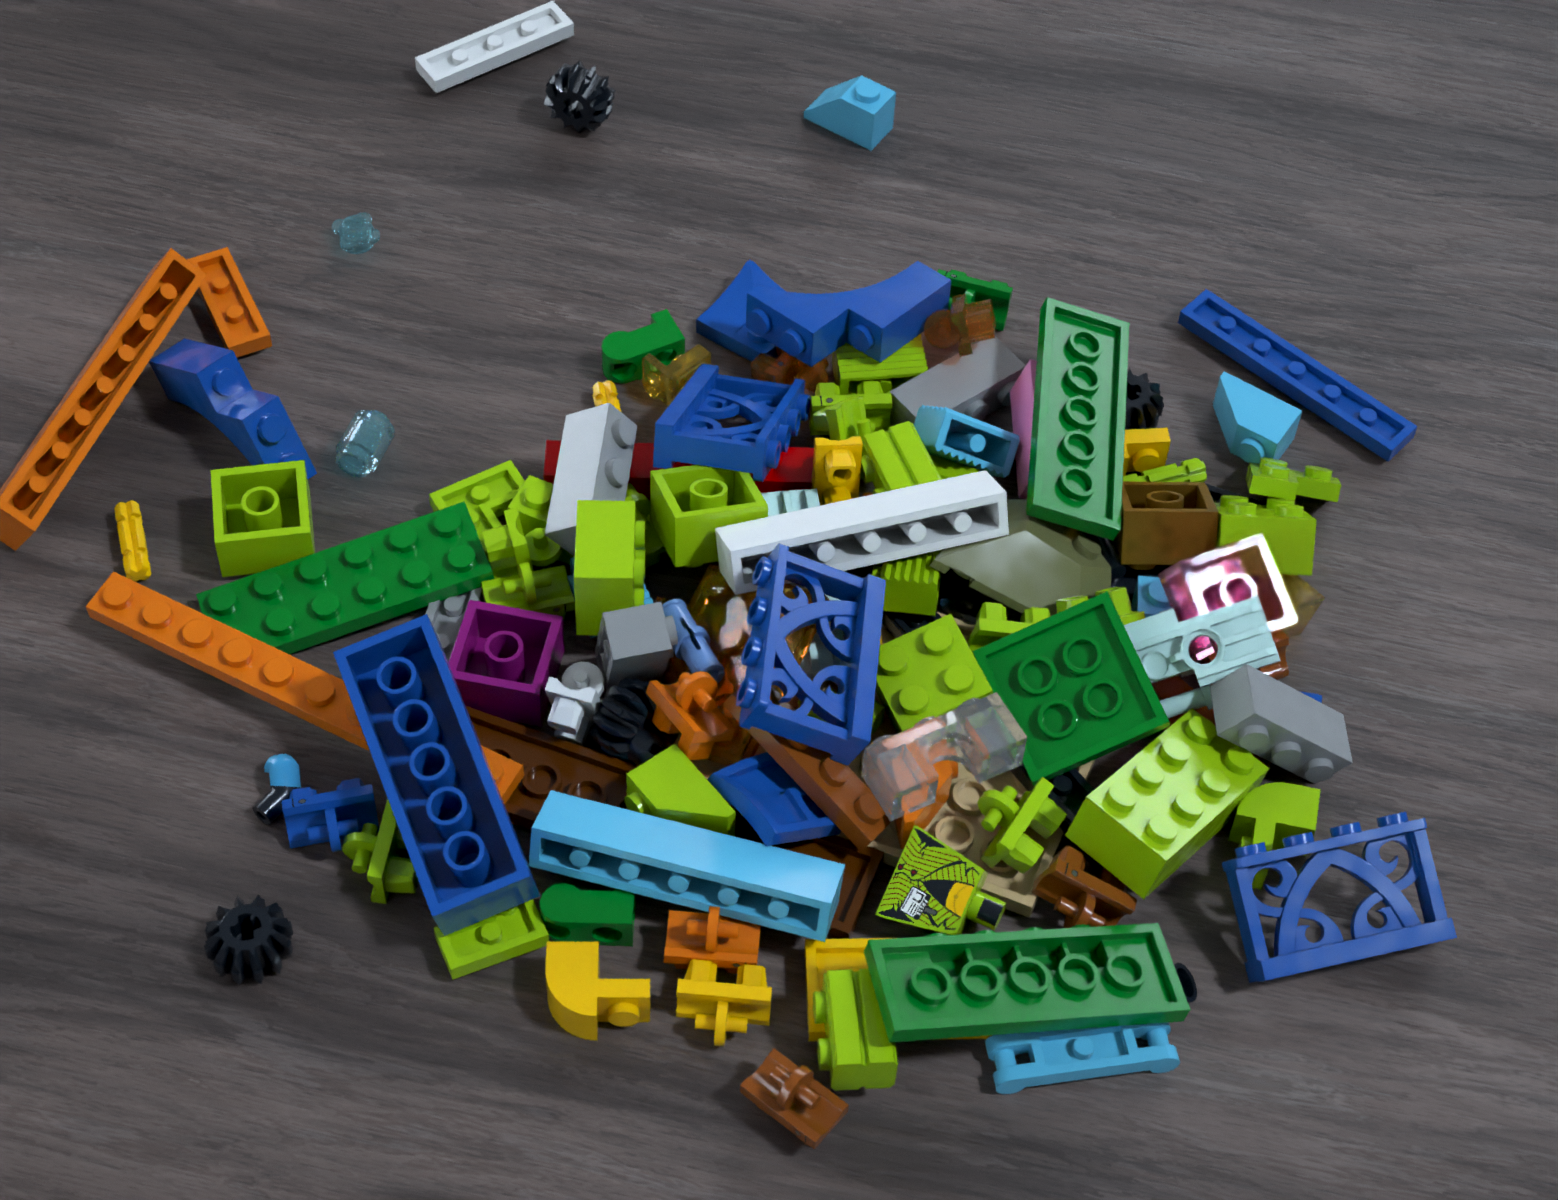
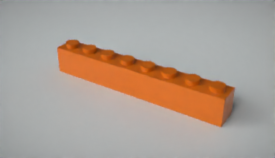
[0,248,207,551]

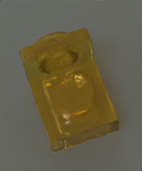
[642,344,711,406]

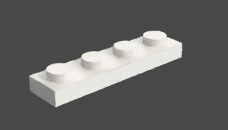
[415,1,574,93]

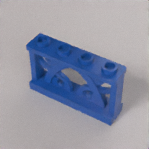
[653,364,811,482]
[736,543,886,766]
[1222,812,1457,983]

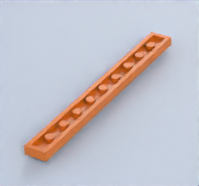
[85,571,525,805]

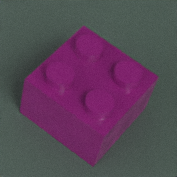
[448,600,565,727]

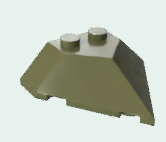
[930,499,1111,616]

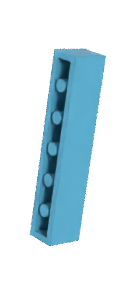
[529,790,845,942]

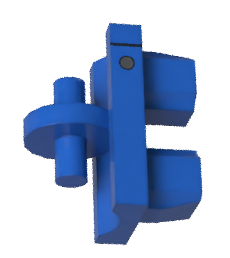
[281,778,379,853]

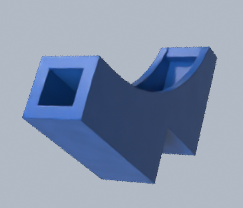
[746,261,951,367]
[149,338,317,479]

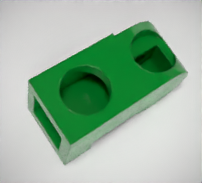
[601,309,685,384]
[539,883,636,947]

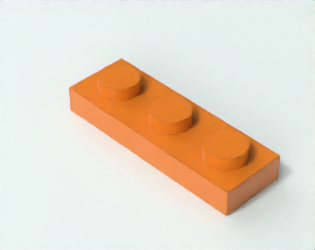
[187,247,272,357]

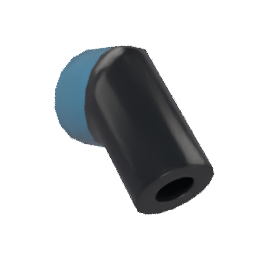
[252,754,301,825]

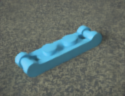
[985,1022,1180,1094]

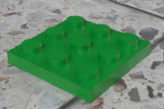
[973,591,1170,787]

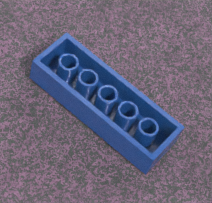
[333,614,540,936]

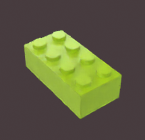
[1065,708,1270,900]

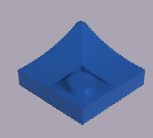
[696,260,785,368]
[708,752,841,846]

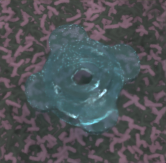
[332,212,380,254]

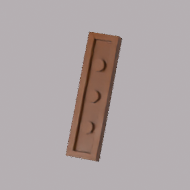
[723,685,896,851]

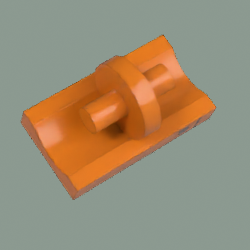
[646,671,736,760]
[664,906,761,974]

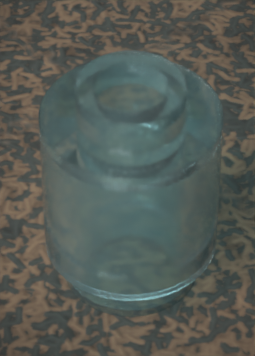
[335,410,395,478]

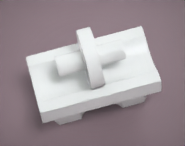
[545,661,605,747]

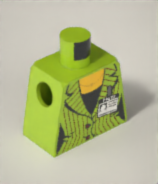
[875,825,1006,935]

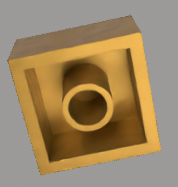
[1113,481,1218,570]

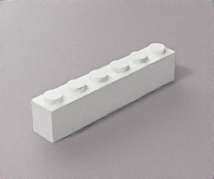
[715,470,1009,595]

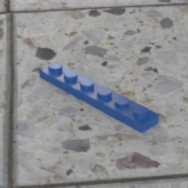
[1178,289,1417,462]

